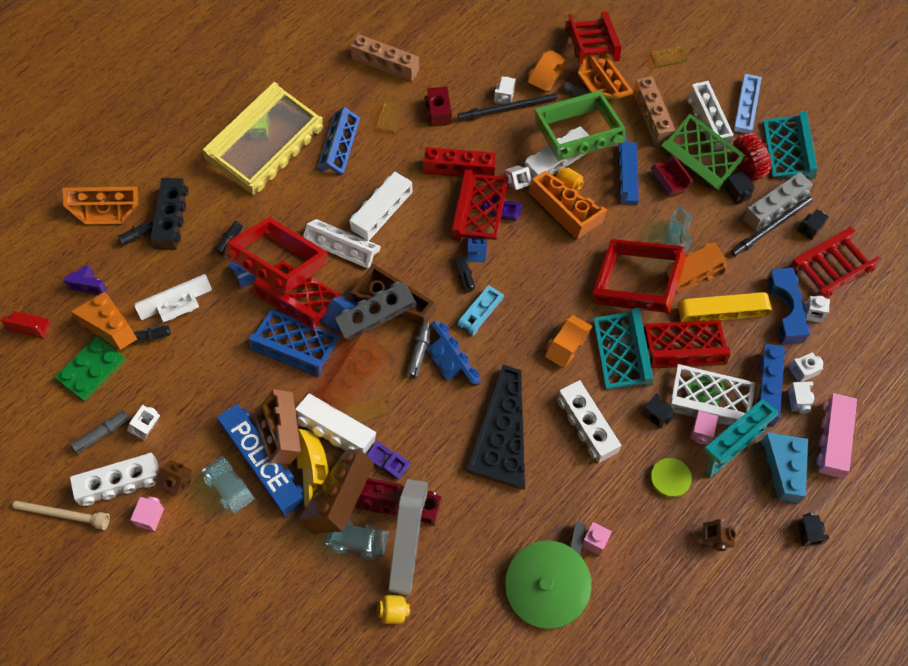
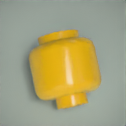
[377,595,410,624]

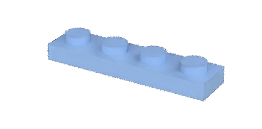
[734,74,762,134]

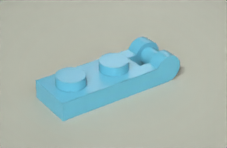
[457,285,504,336]

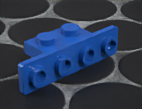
[427,320,481,385]

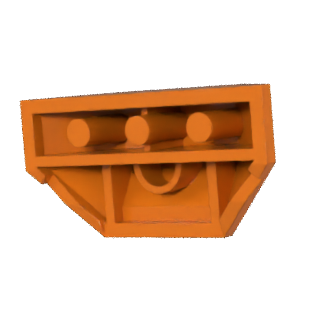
[578,54,633,100]
[62,187,138,224]

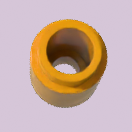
[556,167,584,190]

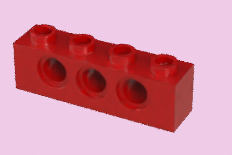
[423,147,496,177]

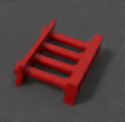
[565,11,621,64]
[789,226,880,299]

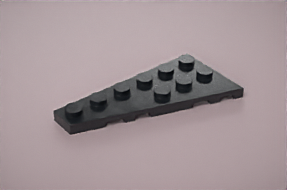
[467,365,525,490]

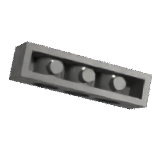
[335,281,417,341]

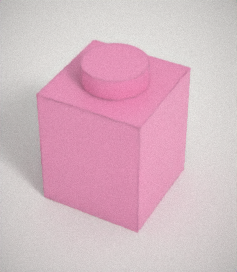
[690,411,718,445]
[131,496,164,532]
[582,522,612,556]

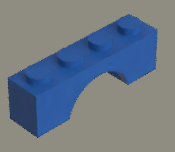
[766,268,810,344]
[755,343,785,427]

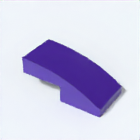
[480,195,522,221]
[367,441,411,480]

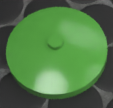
[505,541,592,629]

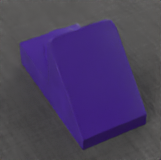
[63,265,107,295]

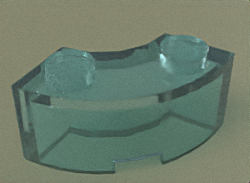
[665,205,693,253]
[202,456,255,514]
[326,521,389,560]

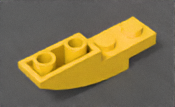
[297,429,329,507]

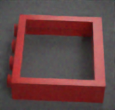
[224,216,328,294]
[593,239,686,313]

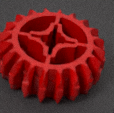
[732,133,771,181]

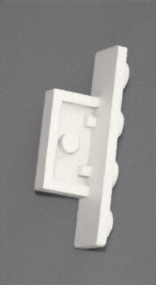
[134,274,212,322]

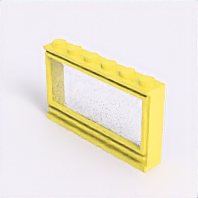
[203,82,323,195]

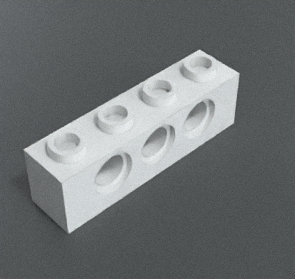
[557,380,622,463]
[70,453,159,506]

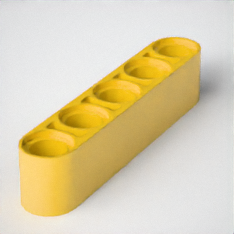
[677,293,772,322]

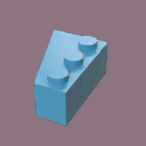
[761,432,808,504]

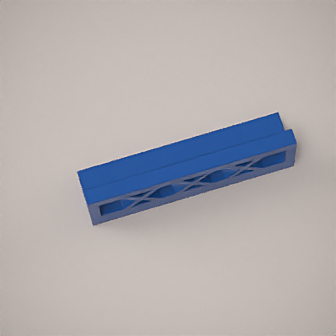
[317,107,360,175]
[618,133,639,205]

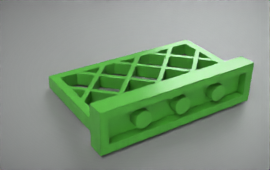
[661,114,746,191]

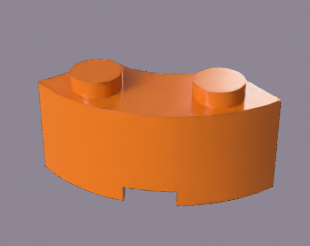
[528,50,569,91]
[545,315,592,368]

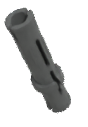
[406,322,433,379]
[71,410,130,454]

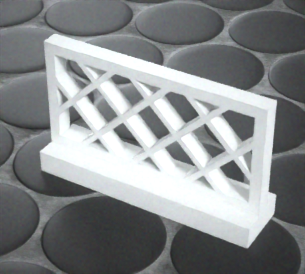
[669,364,755,426]

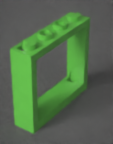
[535,90,625,161]

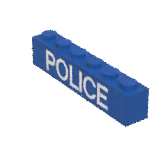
[217,404,304,517]

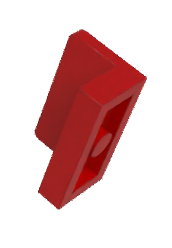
[1,311,51,339]

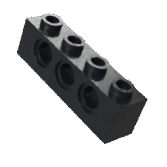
[150,178,189,250]

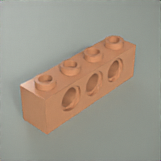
[351,34,419,82]
[633,76,675,146]

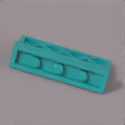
[763,111,818,179]
[594,308,653,390]
[705,399,778,478]

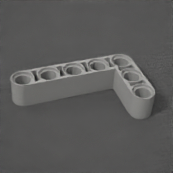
[389,479,428,596]

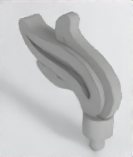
[607,320,633,353]

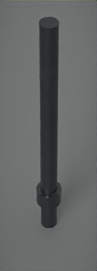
[457,93,557,120]
[731,196,813,257]

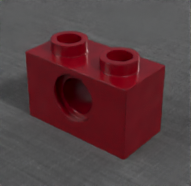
[424,86,452,126]

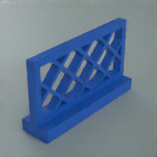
[249,309,339,377]

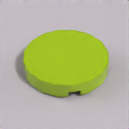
[650,458,692,498]

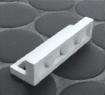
[304,219,381,268]

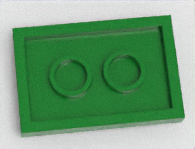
[55,336,126,402]

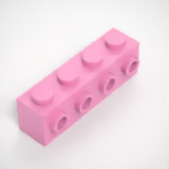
[817,393,857,478]

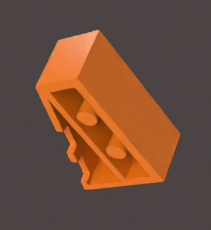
[665,241,728,293]
[71,292,137,350]

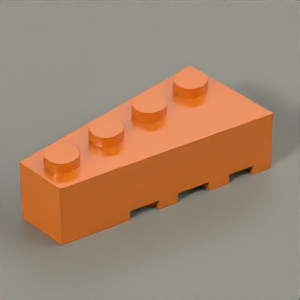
[528,171,607,240]

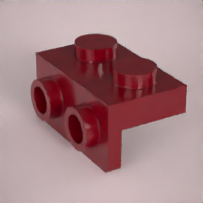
[650,155,693,195]

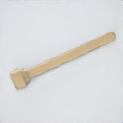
[12,501,110,530]

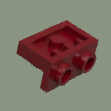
[356,478,402,516]

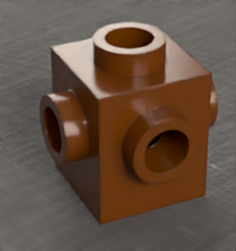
[156,460,192,495]
[703,519,736,551]

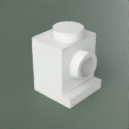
[494,76,515,104]
[505,165,532,190]
[804,296,830,323]
[789,352,823,382]
[788,382,814,414]
[127,405,160,441]

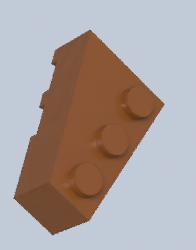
[253,389,301,464]

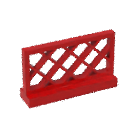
[452,170,508,240]
[253,260,341,330]
[644,320,731,368]

